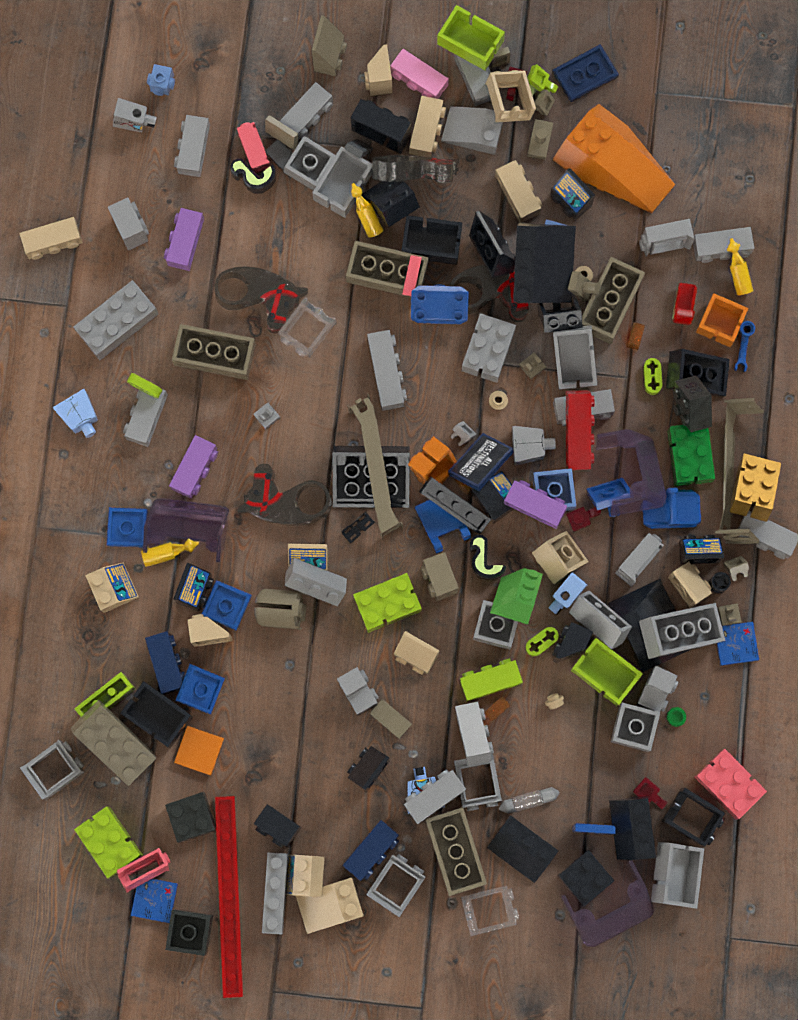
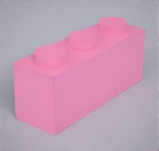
[390,49,449,99]

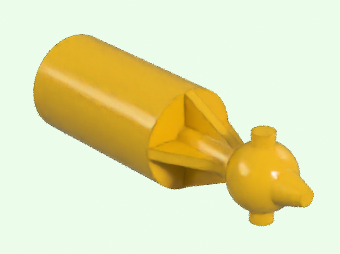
[351,183,383,238]
[727,238,754,295]
[141,539,199,567]

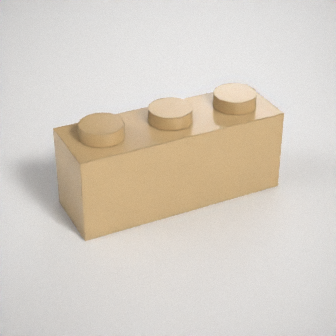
[409,96,446,159]
[495,160,542,223]
[20,217,83,260]

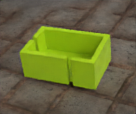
[437,5,505,71]
[353,573,422,633]
[571,638,643,706]
[74,806,143,879]

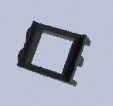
[537,293,583,333]
[661,788,725,847]

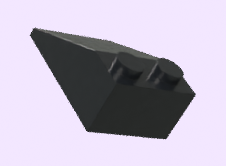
[362,175,420,227]
[666,349,730,397]
[347,746,390,792]

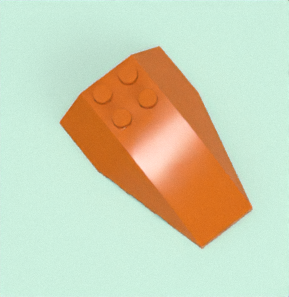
[553,104,675,213]

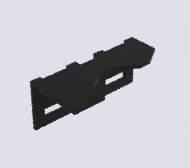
[341,512,375,544]

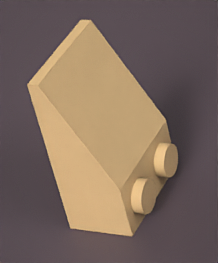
[296,878,364,934]

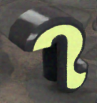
[230,158,276,194]
[469,535,506,580]

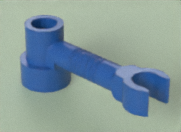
[734,321,755,372]

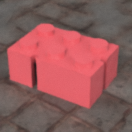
[694,749,767,820]

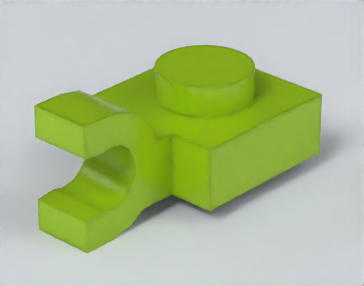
[527,64,558,93]

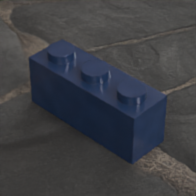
[145,631,185,695]
[342,820,399,881]

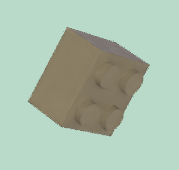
[421,552,459,601]

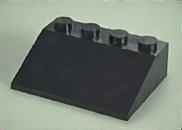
[513,223,576,303]
[333,446,410,508]

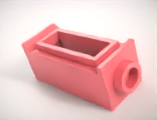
[237,122,270,173]
[117,848,171,893]

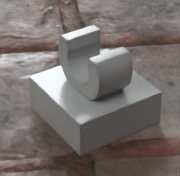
[253,403,280,430]
[451,421,477,446]

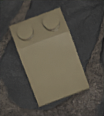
[312,16,347,76]

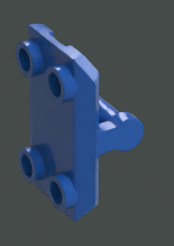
[411,284,469,324]
[642,488,701,529]

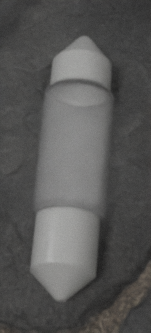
[499,787,559,814]

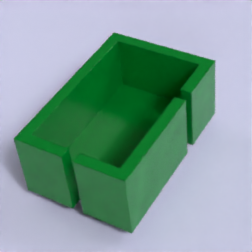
[667,425,715,487]

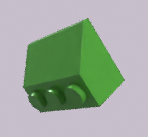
[490,568,543,625]

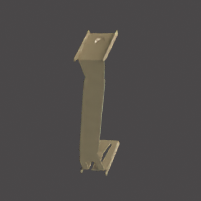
[347,393,403,540]
[715,398,764,544]

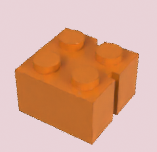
[696,293,748,348]
[408,436,457,485]

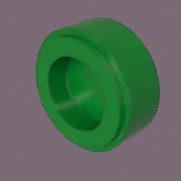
[666,707,686,727]

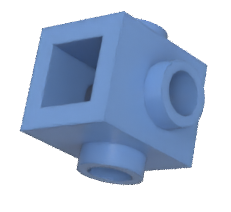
[147,64,175,96]

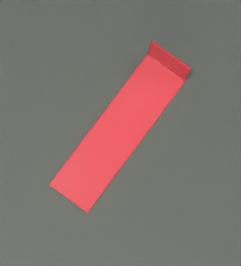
[402,255,422,296]

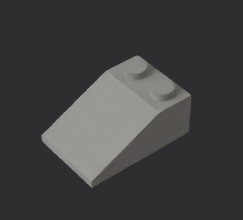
[441,106,504,155]

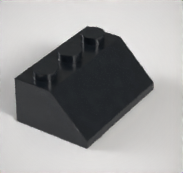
[469,211,515,278]
[609,796,656,860]
[487,815,559,883]

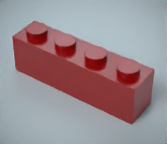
[566,390,595,470]

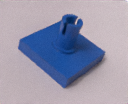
[586,478,634,517]

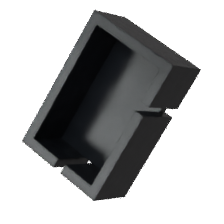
[351,99,411,154]
[402,215,463,265]
[121,681,193,749]

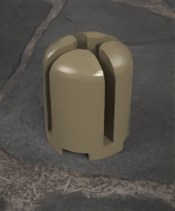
[254,589,307,630]

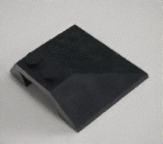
[608,579,691,673]

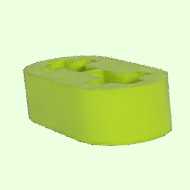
[643,358,662,395]
[127,373,163,399]
[525,627,559,657]

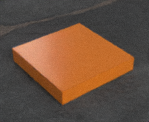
[174,726,224,775]

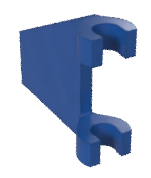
[415,500,471,554]

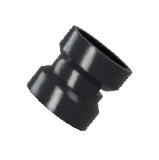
[709,572,731,594]

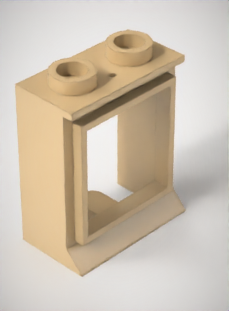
[485,70,536,122]

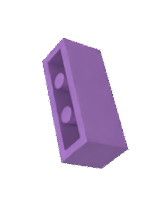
[164,208,204,271]
[169,435,218,499]
[504,480,567,529]

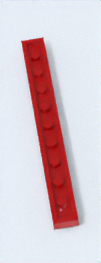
[215,796,243,998]

